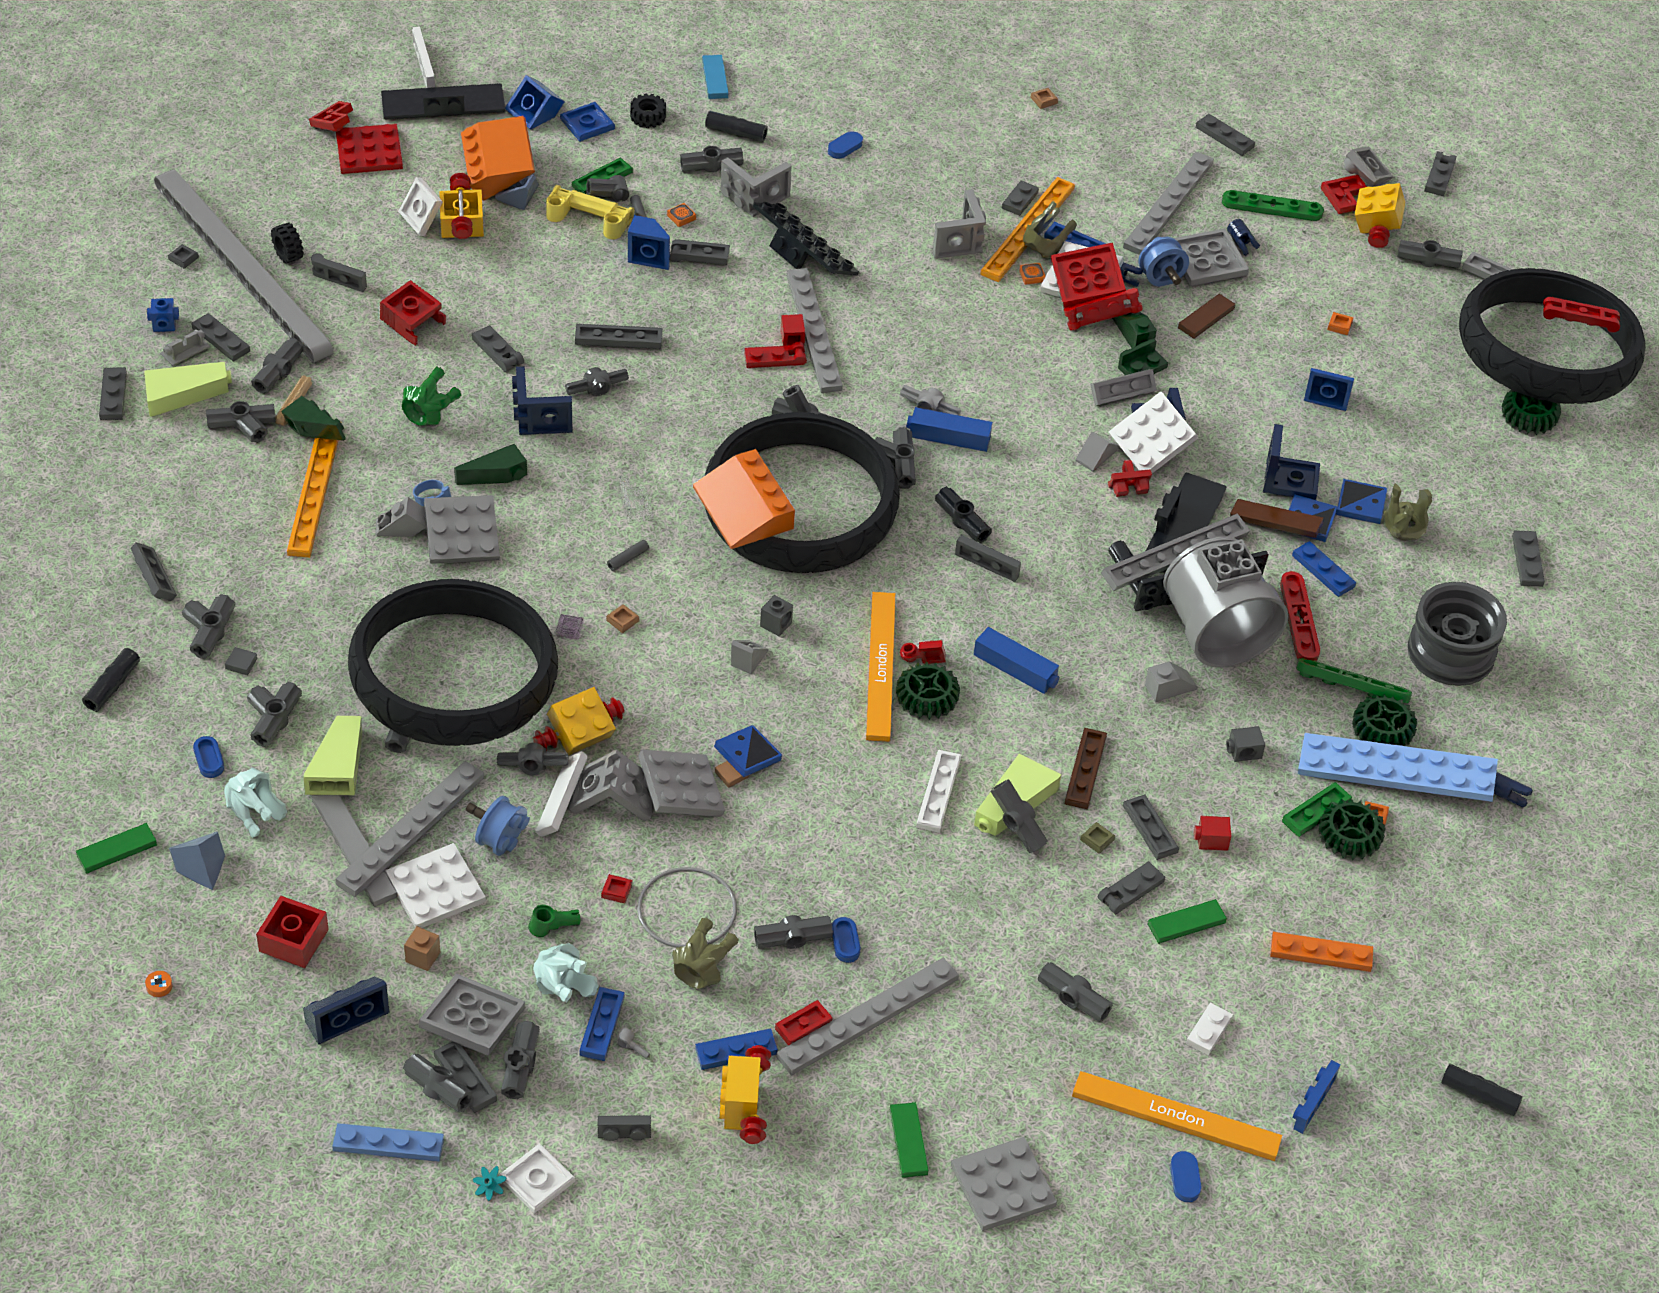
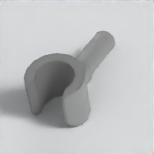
[618,1028,650,1059]

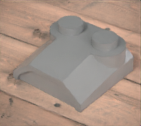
[1344,146,1394,187]

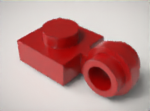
[900,640,946,664]

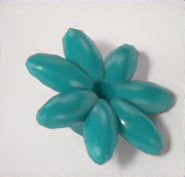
[473,1166,507,1201]

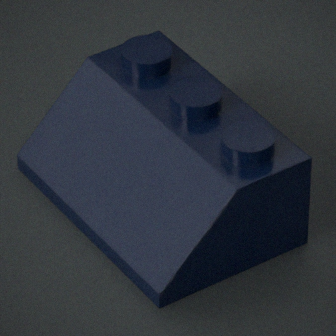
[303,976,390,1045]

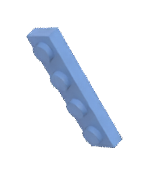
[332,1123,444,1162]

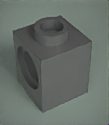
[760,595,793,637]
[1226,726,1266,762]

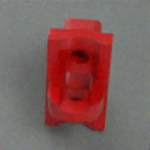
[1108,460,1152,497]

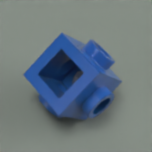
[147,298,179,332]

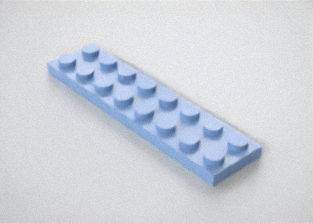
[1298,733,1498,802]

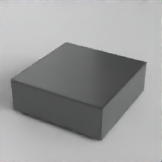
[168,244,199,269]
[225,647,258,676]

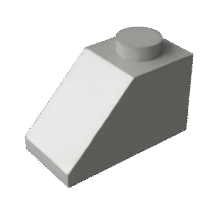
[1145,662,1198,702]

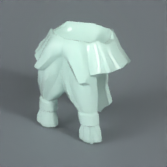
[224,767,287,838]
[533,943,599,1003]

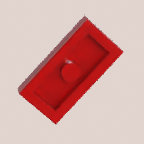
[775,1000,833,1046]

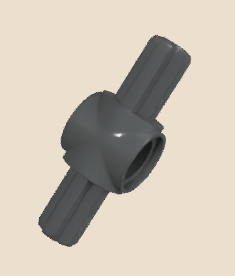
[565,367,629,397]
[497,743,569,775]

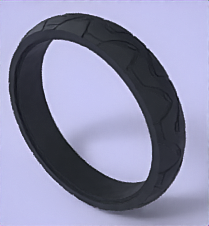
[1459,268,1646,404]
[705,412,900,573]
[348,579,558,746]

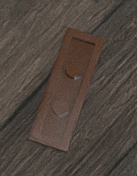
[1178,293,1235,339]

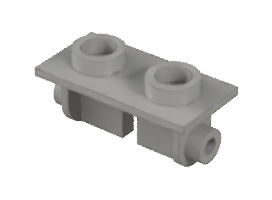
[160,330,210,366]

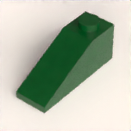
[1112,304,1157,348]
[454,444,528,485]

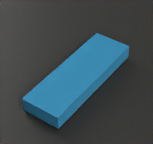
[702,55,728,99]

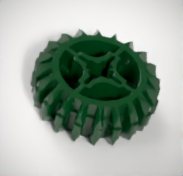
[1502,390,1561,435]
[896,661,960,720]
[1352,694,1417,746]
[1318,798,1386,861]

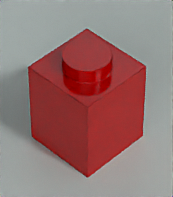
[781,314,805,346]
[1194,816,1232,851]

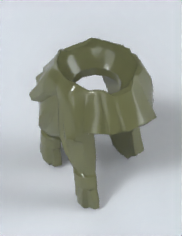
[1023,201,1077,259]
[1384,483,1432,541]
[672,918,739,989]

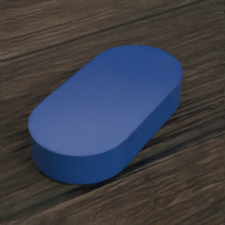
[828,131,863,159]
[193,736,224,778]
[832,917,861,963]
[1170,1151,1201,1202]

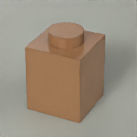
[404,926,441,971]

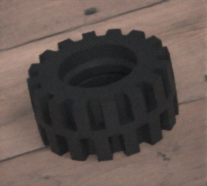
[630,93,666,128]
[271,222,304,264]

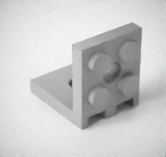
[720,157,792,217]
[932,189,986,259]
[568,749,653,821]

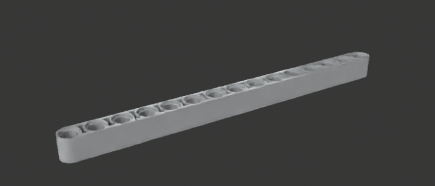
[154,169,333,363]

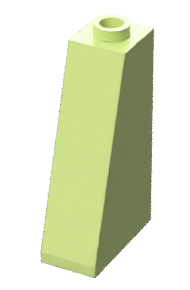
[144,362,232,417]
[304,716,363,795]
[974,754,1062,836]

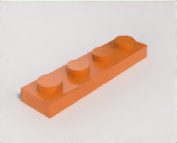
[1270,931,1373,972]

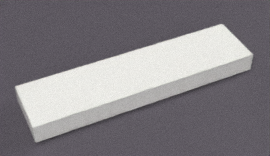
[412,27,435,88]
[916,750,962,833]
[535,751,588,837]

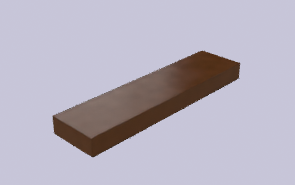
[1230,499,1323,538]
[1064,727,1107,810]

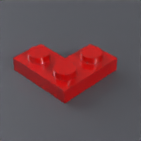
[308,101,353,132]
[1321,175,1367,214]

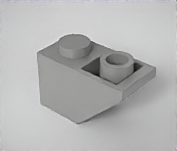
[375,497,426,537]

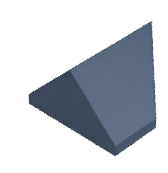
[495,174,539,210]
[169,832,225,890]

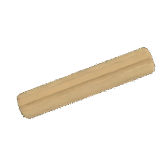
[275,375,312,426]

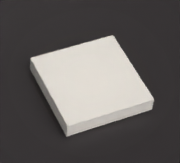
[398,177,443,236]
[499,1143,575,1214]

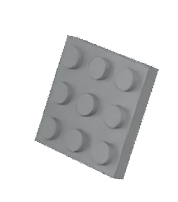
[1174,228,1249,286]
[424,495,500,564]
[638,749,725,817]
[419,973,525,1056]
[951,1137,1057,1231]

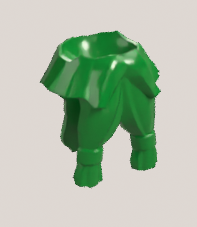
[401,366,462,426]

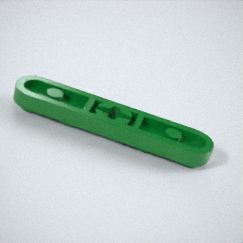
[1222,190,1324,221]
[1296,658,1412,705]

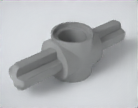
[900,385,961,416]

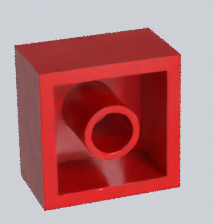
[256,895,329,968]

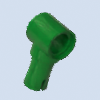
[528,904,581,937]

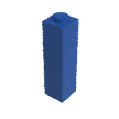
[906,407,993,452]
[974,627,1060,694]

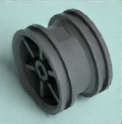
[1408,582,1507,686]

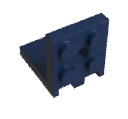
[512,366,573,435]
[1263,424,1320,500]

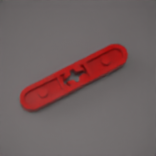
[1280,571,1320,661]

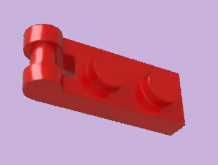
[744,342,807,368]

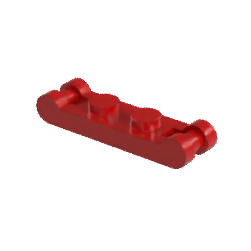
[1064,288,1143,330]
[1543,297,1620,333]

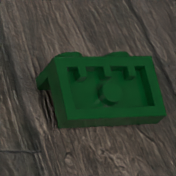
[1118,338,1168,375]

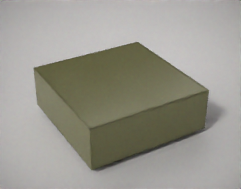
[1080,822,1115,854]

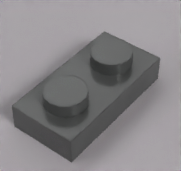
[1002,180,1039,216]
[597,1115,651,1141]

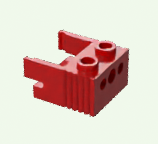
[380,280,446,346]

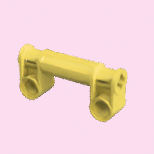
[546,185,635,240]

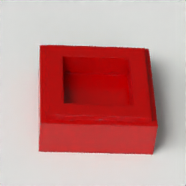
[601,874,633,904]

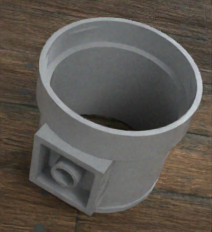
[1163,537,1288,667]

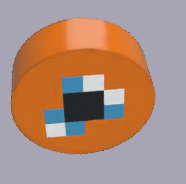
[145,971,173,997]

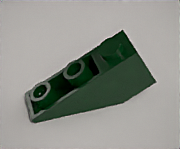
[281,396,346,441]

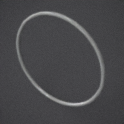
[637,867,737,948]

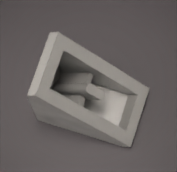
[1076,432,1120,471]
[731,640,769,674]

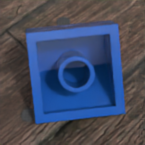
[505,75,565,130]
[628,215,670,270]
[1304,368,1354,411]

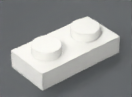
[1186,1003,1233,1055]

